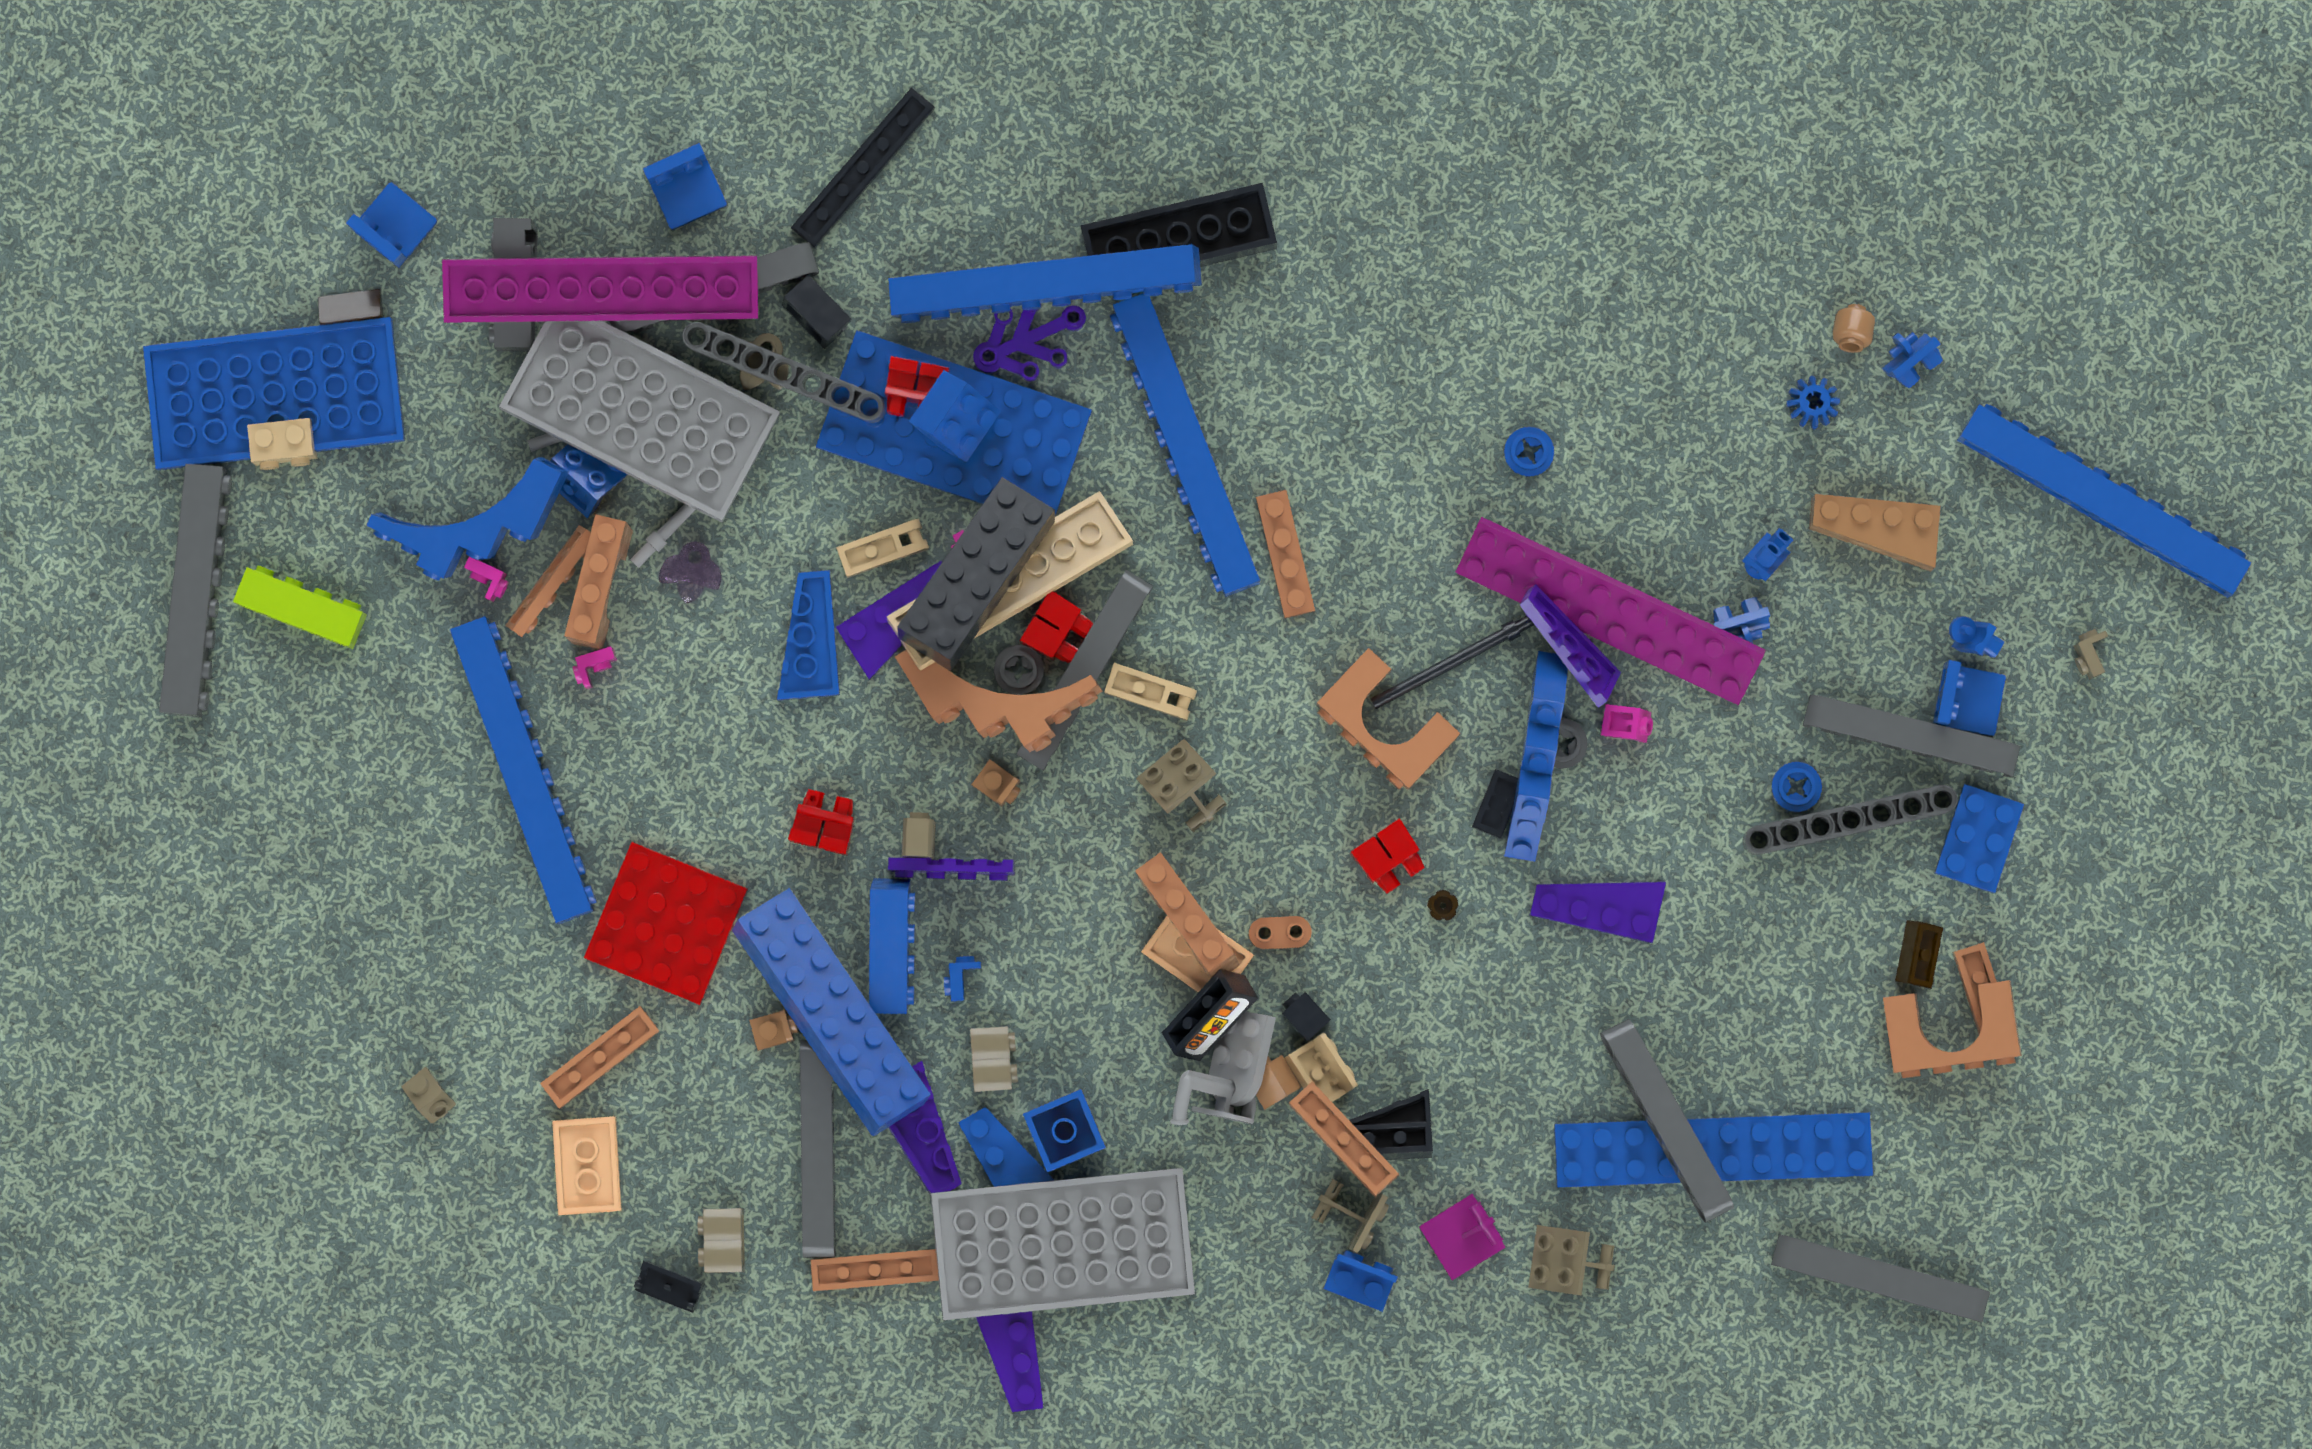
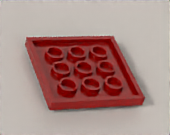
[584,842,748,1005]

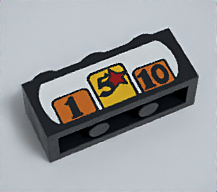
[1161,969,1258,1061]

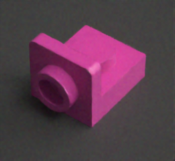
[464,556,509,602]
[572,646,617,689]
[1601,704,1653,743]

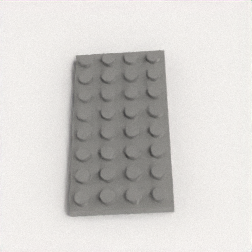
[499,321,780,522]
[930,1168,1195,1320]

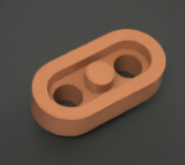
[1249,916,1312,949]

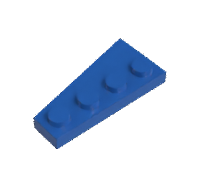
[777,570,840,701]
[958,1107,1055,1187]

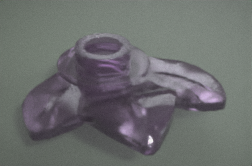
[659,541,722,604]

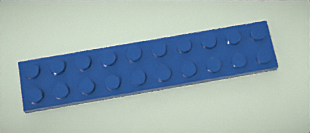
[1554,1112,1873,1187]

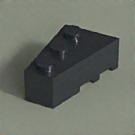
[1337,1089,1433,1163]

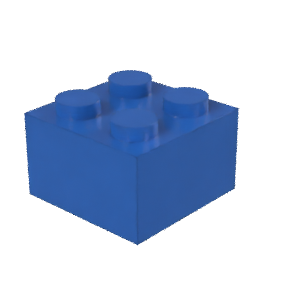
[909,370,1001,463]
[1023,1089,1106,1173]

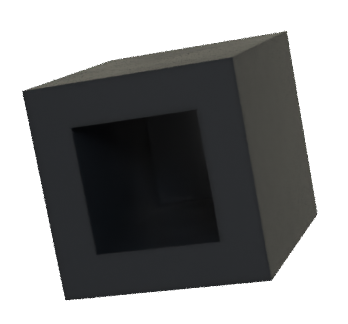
[1282,992,1331,1042]

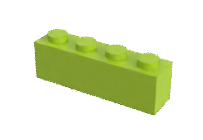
[233,565,367,649]

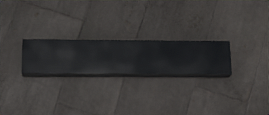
[791,87,935,248]

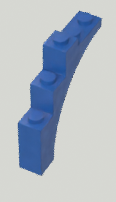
[366,457,569,581]
[1504,651,1568,862]

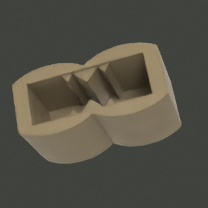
[901,812,936,860]
[970,1026,1018,1092]
[697,1208,745,1273]

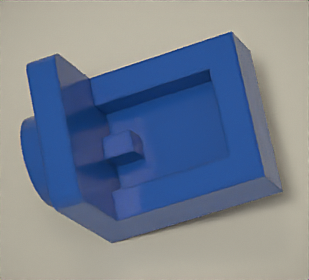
[944,956,982,1002]

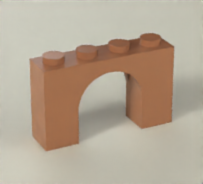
[564,514,633,650]
[1317,648,1460,790]
[1135,852,1240,978]
[1883,980,2022,1078]

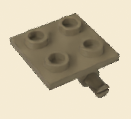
[1136,739,1227,833]
[1311,1179,1389,1253]
[1528,1225,1615,1295]

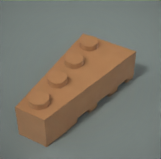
[1809,494,1940,572]

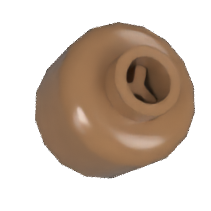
[1833,304,1875,353]

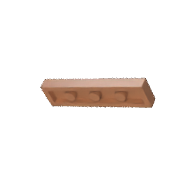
[1256,490,1315,619]
[505,525,591,637]
[540,1006,660,1109]
[1289,1081,1399,1197]
[811,1249,939,1291]

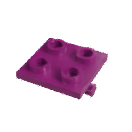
[1419,1194,1506,1281]

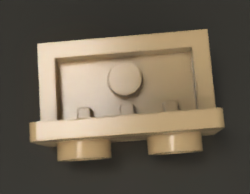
[247,418,318,470]
[1284,1033,1358,1102]

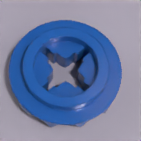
[1504,427,1554,477]
[1771,762,1822,812]

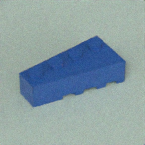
[869,878,915,1014]

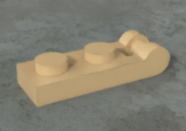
[836,519,929,578]
[1104,663,1197,721]

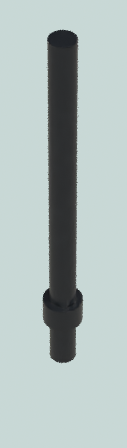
[1370,616,1534,709]

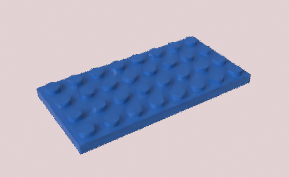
[143,317,405,470]
[816,330,1092,517]

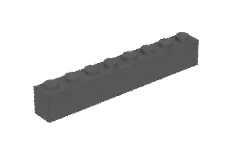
[159,464,232,718]

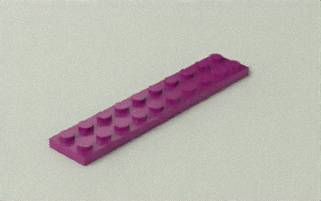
[442,255,758,323]
[1455,517,1766,705]

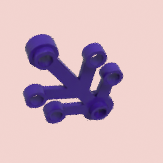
[973,303,1086,382]

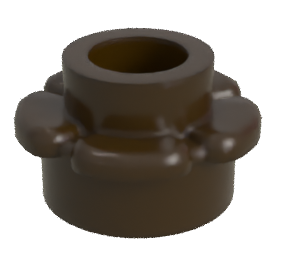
[1427,890,1459,921]

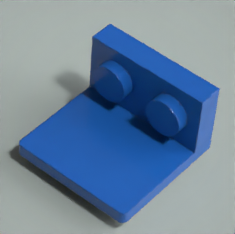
[643,143,727,230]
[346,182,437,268]
[550,444,628,519]
[1933,660,2006,736]
[1323,1250,1398,1312]

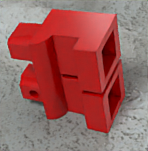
[885,356,950,417]
[1020,591,1093,664]
[788,789,855,856]
[1350,818,1425,894]

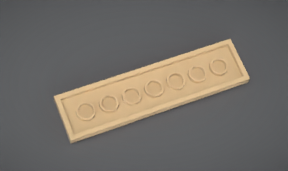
[887,491,1133,671]

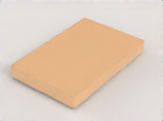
[1141,916,1254,992]
[552,1116,622,1215]

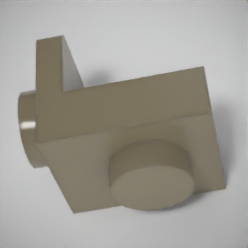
[2074,629,2108,680]
[401,1067,456,1123]

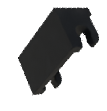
[782,275,851,349]
[634,1261,705,1313]

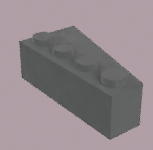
[489,218,538,352]

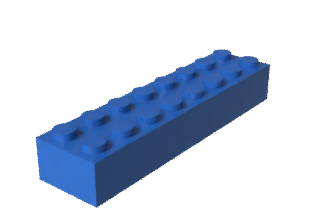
[732,888,931,1137]

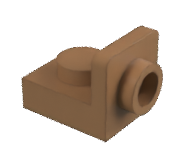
[971,759,1021,807]
[749,1009,798,1051]

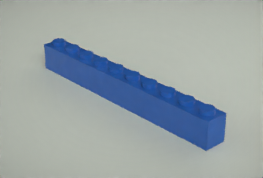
[888,244,1202,323]
[1109,293,1260,597]
[1957,404,2252,598]
[450,616,597,924]

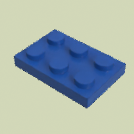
[1934,784,2024,894]

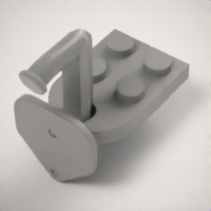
[1170,1012,1276,1125]

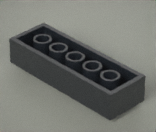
[1080,183,1277,267]
[897,477,1055,671]

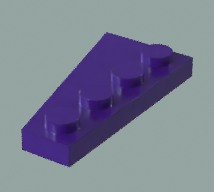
[836,561,942,680]
[1520,584,1621,708]
[888,857,1015,881]
[1529,882,1666,943]
[888,1061,962,1196]
[976,1311,1044,1412]

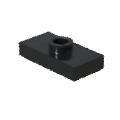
[1471,769,1518,839]

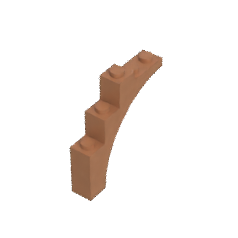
[895,650,1103,752]

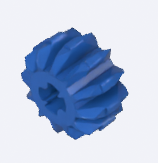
[1786,376,1840,430]

